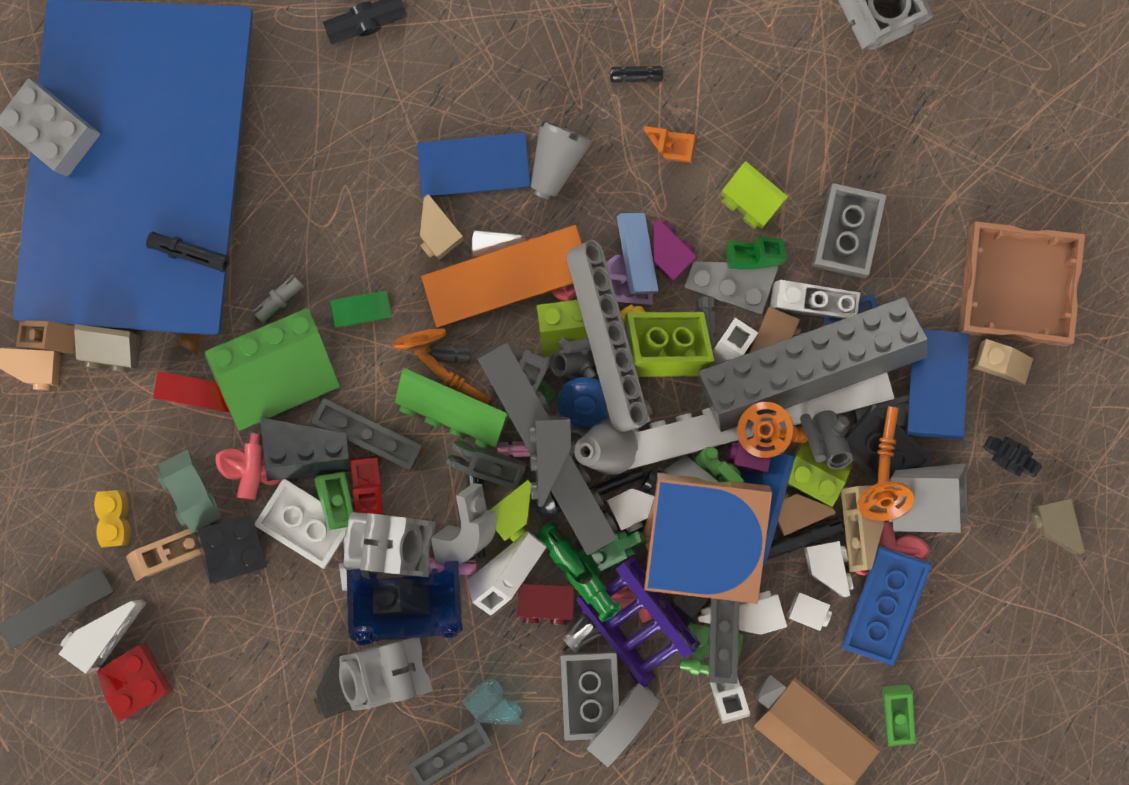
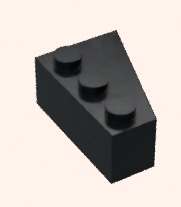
[260,418,350,481]

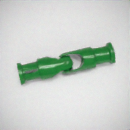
[535,522,621,622]

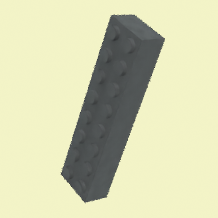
[698,297,928,432]
[476,340,618,555]

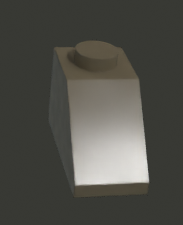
[1031,499,1085,554]

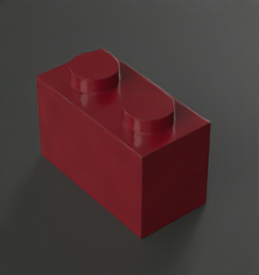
[517,583,574,625]

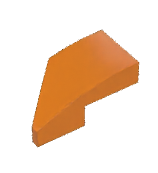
[644,126,697,164]

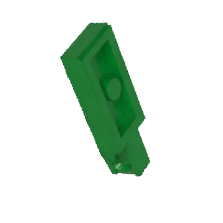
[577,531,647,582]

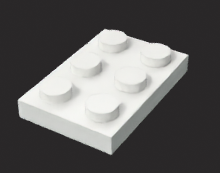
[254,479,347,569]

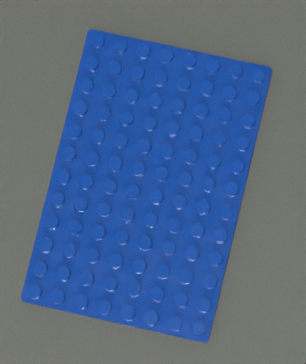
[13,0,253,335]

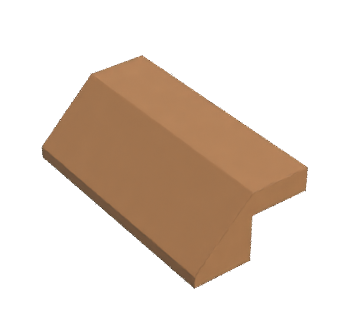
[754,677,881,785]

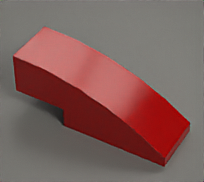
[153,371,230,413]

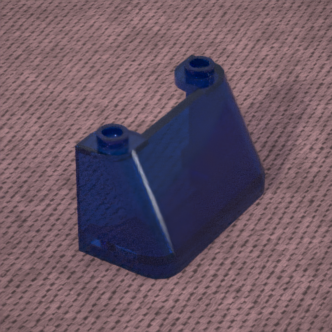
[346,561,463,646]

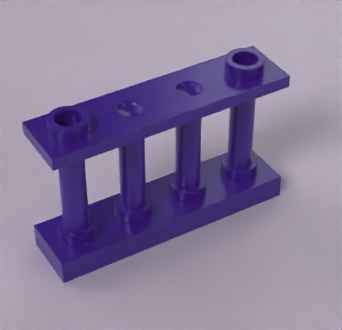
[576,555,701,688]

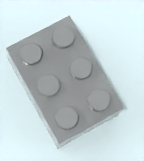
[0,78,101,177]
[811,183,886,279]
[560,651,619,741]

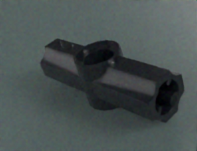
[323,0,407,45]

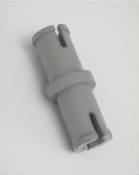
[252,274,304,323]

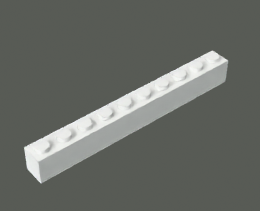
[628,372,894,470]

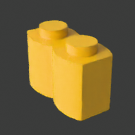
[94,490,131,547]

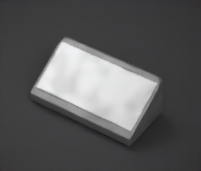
[471,230,528,259]

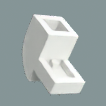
[710,677,750,724]

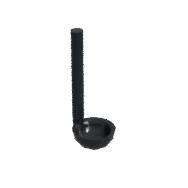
[531,467,644,516]

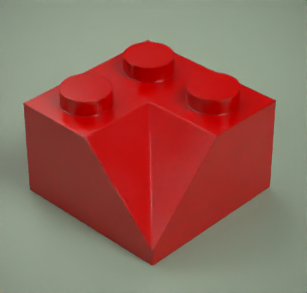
[97,643,173,722]

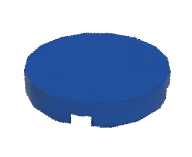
[557,377,609,427]

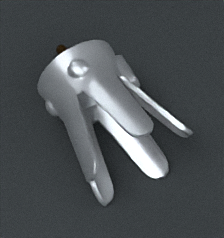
[562,614,602,653]

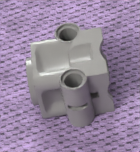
[838,0,934,50]
[344,512,436,577]
[339,636,433,711]

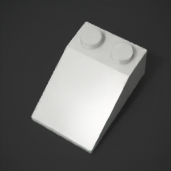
[59,599,147,674]

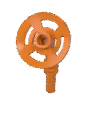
[392,328,491,404]
[737,402,808,458]
[858,406,914,521]

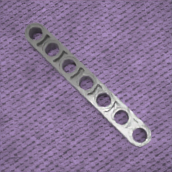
[567,240,648,433]

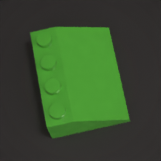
[205,308,340,431]
[395,368,510,450]

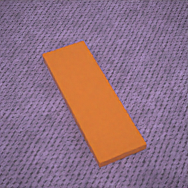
[421,225,582,328]

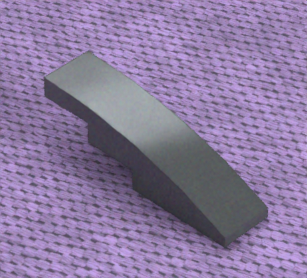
[0,568,114,650]

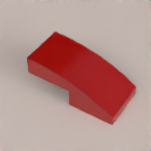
[350,456,384,514]

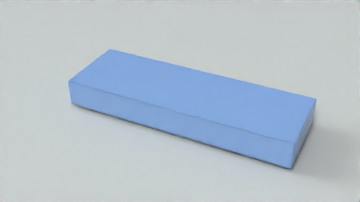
[617,213,658,295]

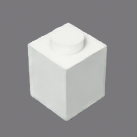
[787,592,832,631]

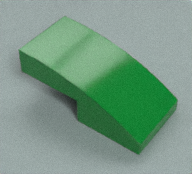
[725,236,787,269]
[329,291,392,328]

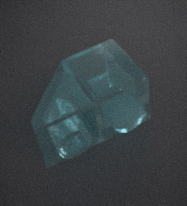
[461,678,523,725]

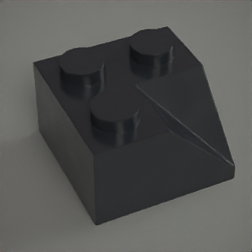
[194,514,267,585]

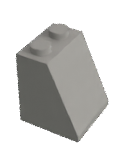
[889,464,968,533]

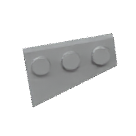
[684,262,779,316]

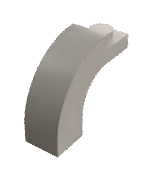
[431,483,496,565]
[587,682,660,767]

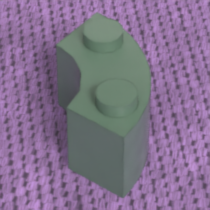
[158,449,222,533]

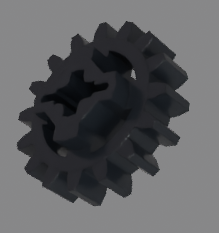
[983,435,1042,478]

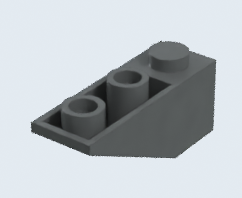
[529,417,571,507]

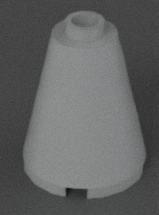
[530,120,593,200]
[574,420,638,475]

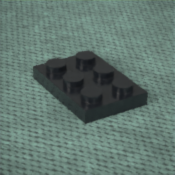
[845,404,935,482]

